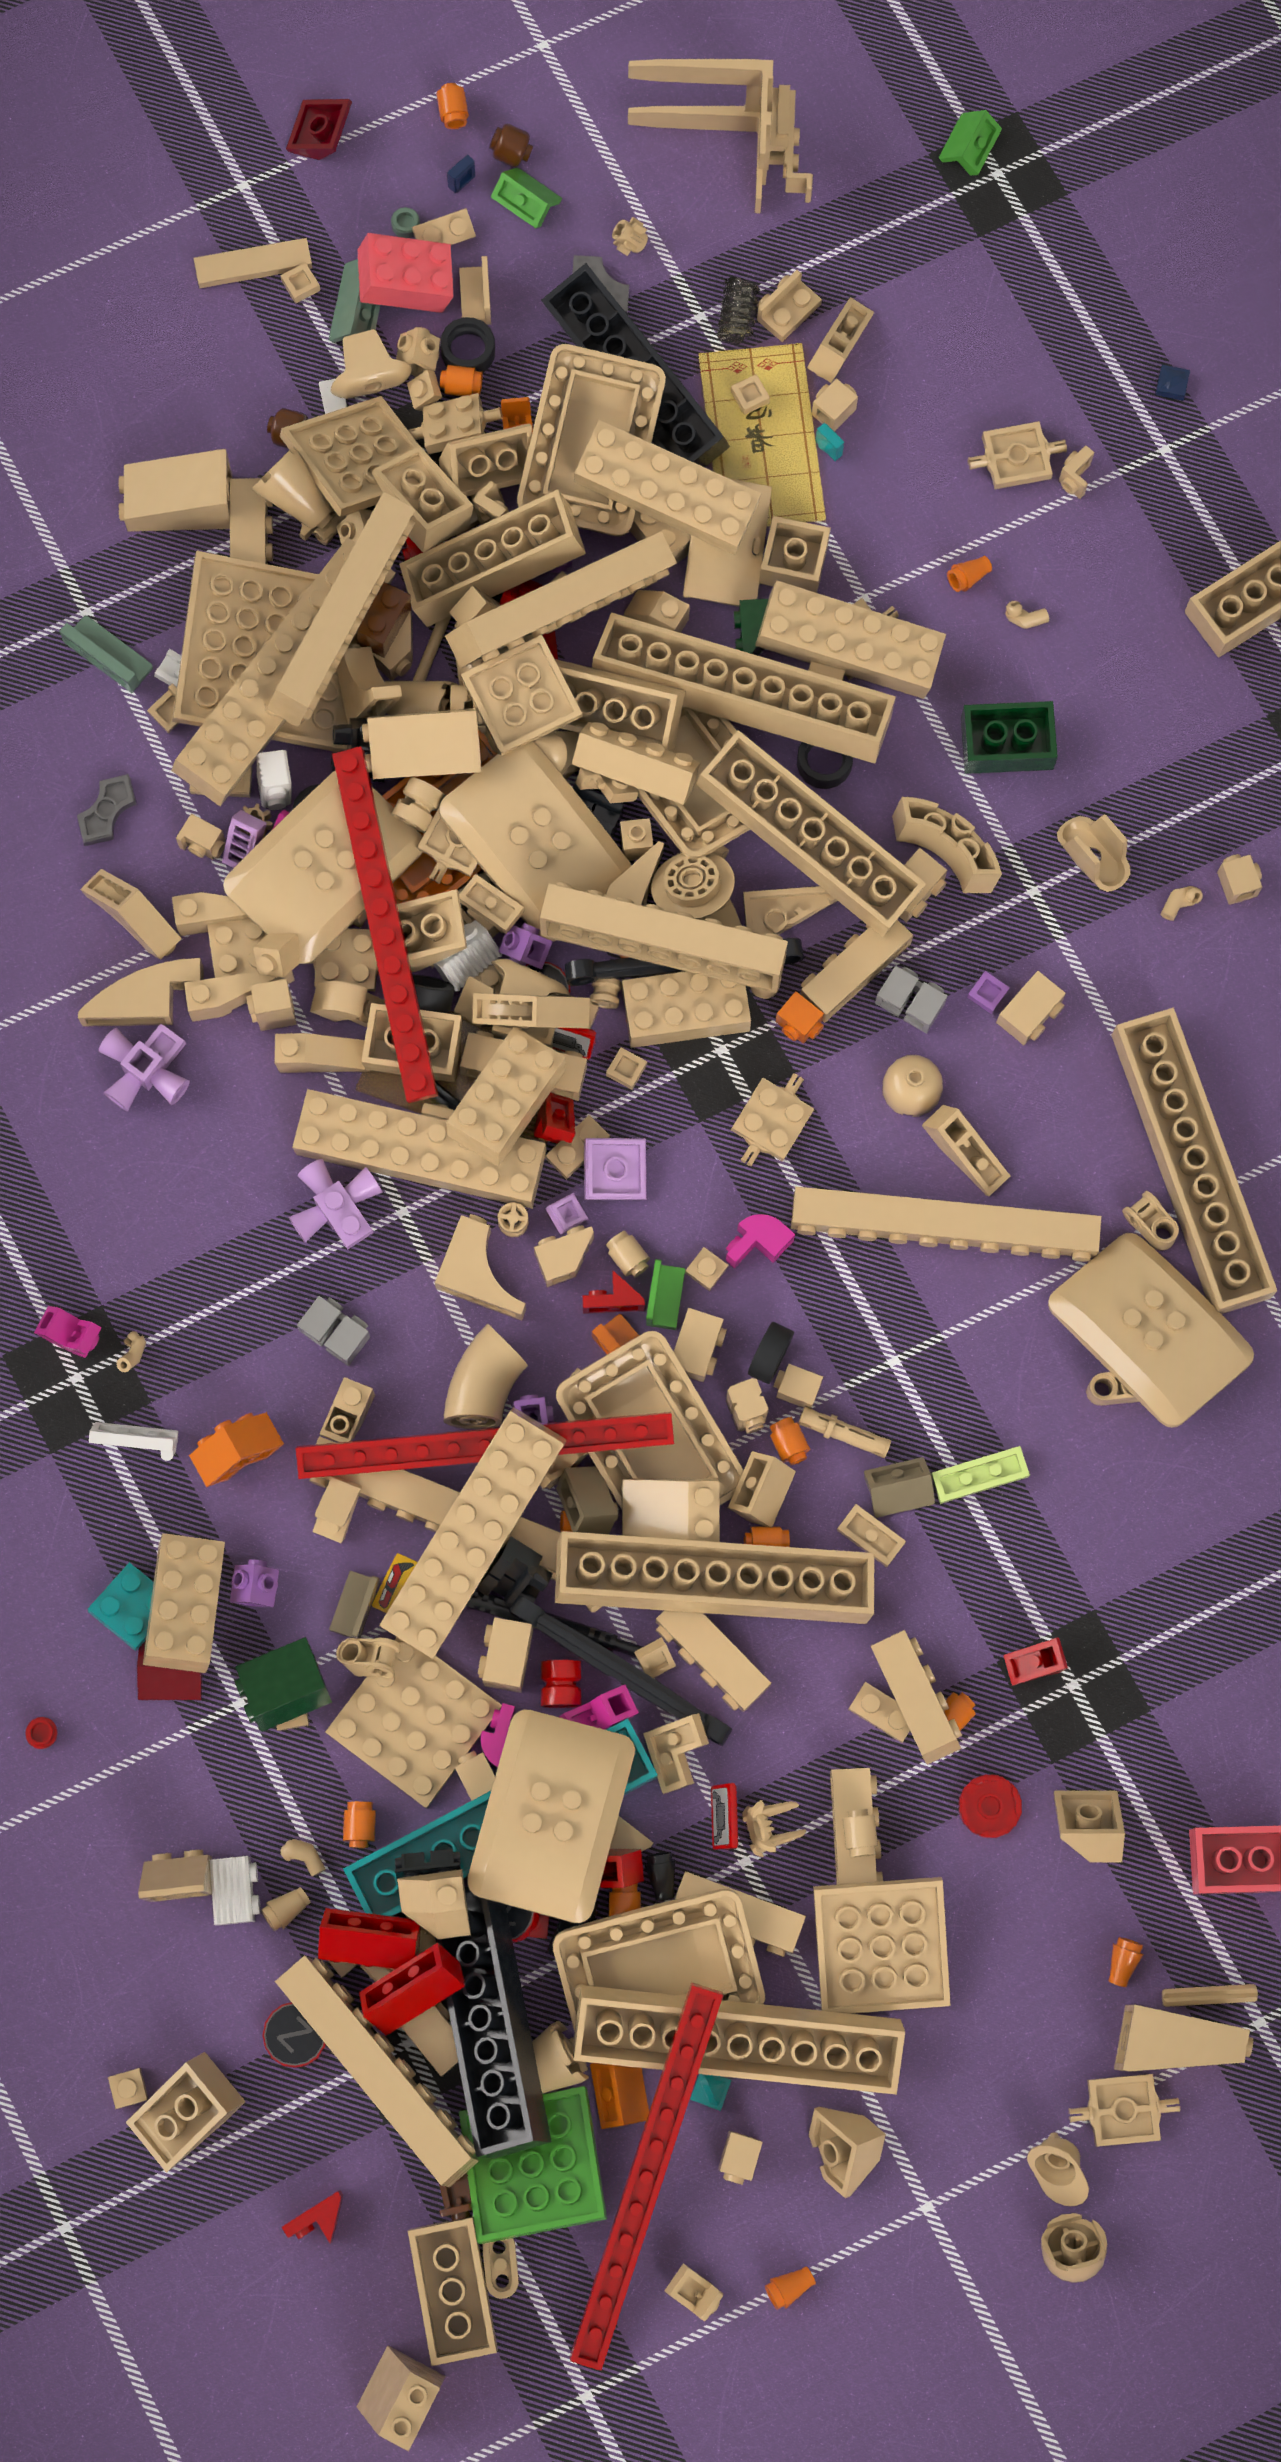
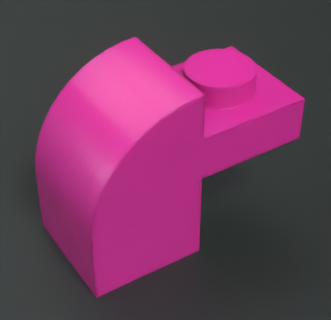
[726,1214,795,1269]
[34,1306,102,1358]
[559,1685,639,1730]
[481,1703,515,1769]

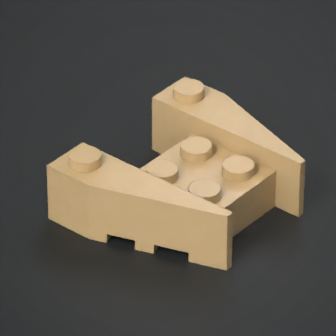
[172,892,295,1022]

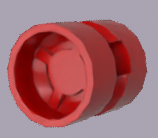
[541,1660,581,1708]

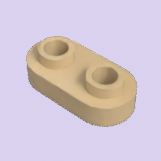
[483,2238,519,2299]

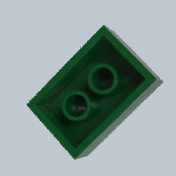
[961,701,1058,774]

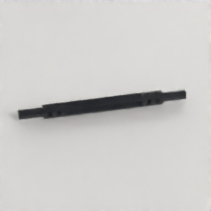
[466,1590,643,1657]

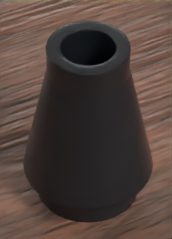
[644,1852,676,1901]

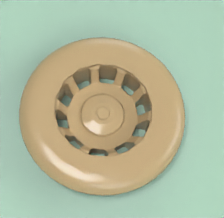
[651,853,735,919]

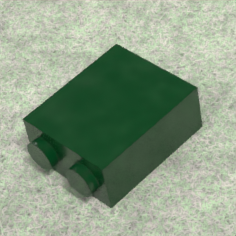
[234,1637,332,1732]

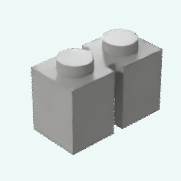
[875,965,948,1034]
[297,1296,370,1367]

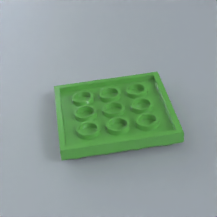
[459,2086,607,2244]

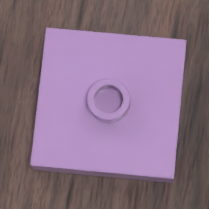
[584,1138,647,1200]

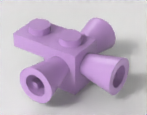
[99,1024,190,1111]
[288,1159,383,1250]

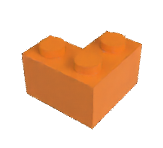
[189,1412,284,1487]

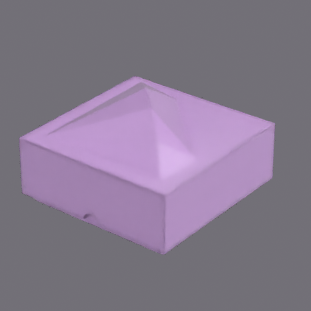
[545,1193,588,1235]

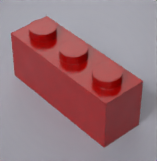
[318,1908,421,1970]
[359,1943,465,2036]

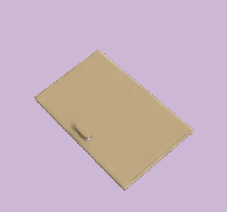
[683,478,772,607]

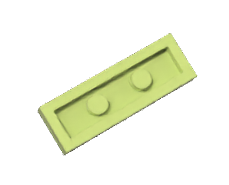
[931,1446,1030,1504]

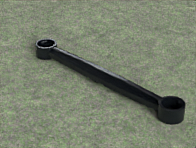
[564,938,804,986]
[508,1595,732,1746]

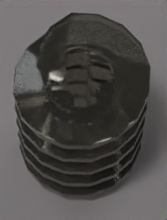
[717,277,760,344]

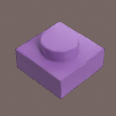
[967,971,1010,1014]

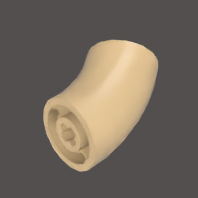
[444,1324,528,1429]

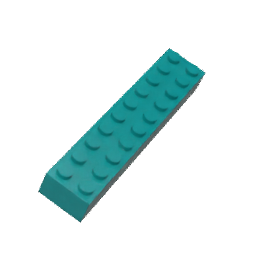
[343,1718,658,1917]

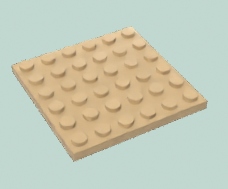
[172,551,358,752]

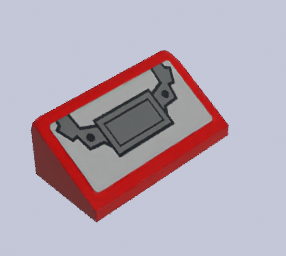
[553,1028,596,1060]
[711,1783,738,1850]

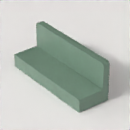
[329,259,381,343]
[59,615,153,693]

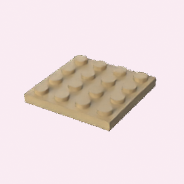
[280,396,419,517]
[325,1637,502,1809]
[813,1877,951,2014]

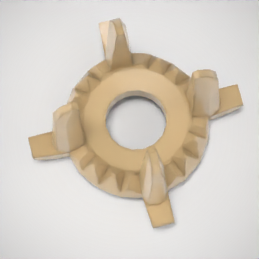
[742,1800,806,1857]

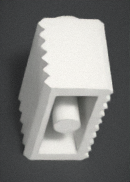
[257,750,292,810]
[433,920,502,991]
[209,1856,260,1926]

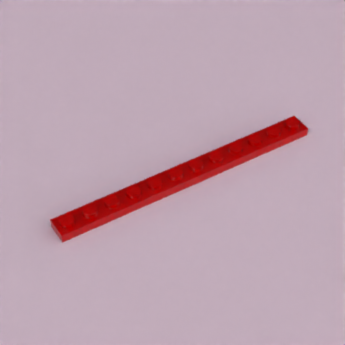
[332,746,438,1103]
[295,1412,674,1479]
[570,1982,723,2371]

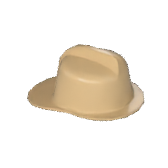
[1027,2132,1089,2206]

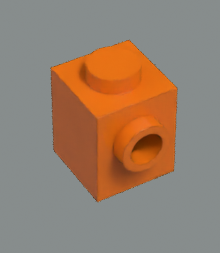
[775,991,824,1044]

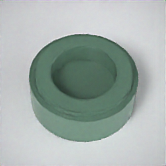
[391,207,420,238]

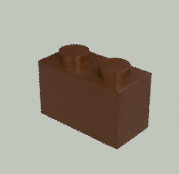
[357,582,411,658]

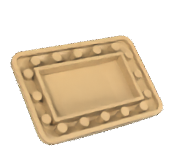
[517,344,666,536]
[637,707,750,858]
[439,741,631,942]
[223,770,423,965]
[1048,1233,1254,1428]
[556,1331,744,1509]
[467,1709,635,1923]
[553,1889,765,2032]

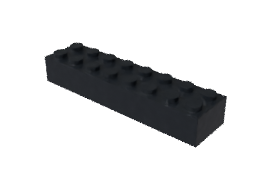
[541,263,730,467]
[435,1887,552,2159]

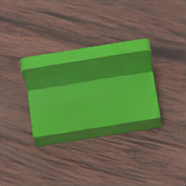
[939,110,1002,176]
[491,168,562,228]
[646,1259,685,1330]

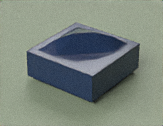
[447,154,476,193]
[1155,364,1190,401]

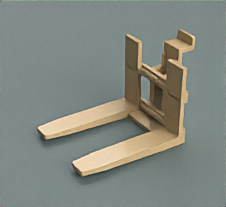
[628,59,813,213]

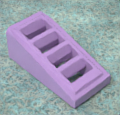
[222,810,267,868]

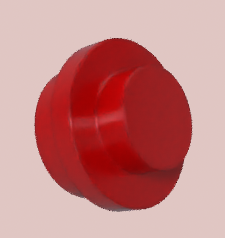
[25,1717,58,1749]

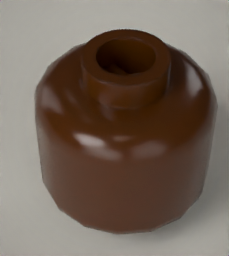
[489,123,533,167]
[267,408,308,449]

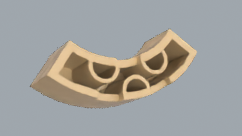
[892,797,1002,893]

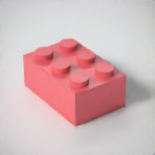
[357,233,454,313]
[1189,1826,1281,1895]

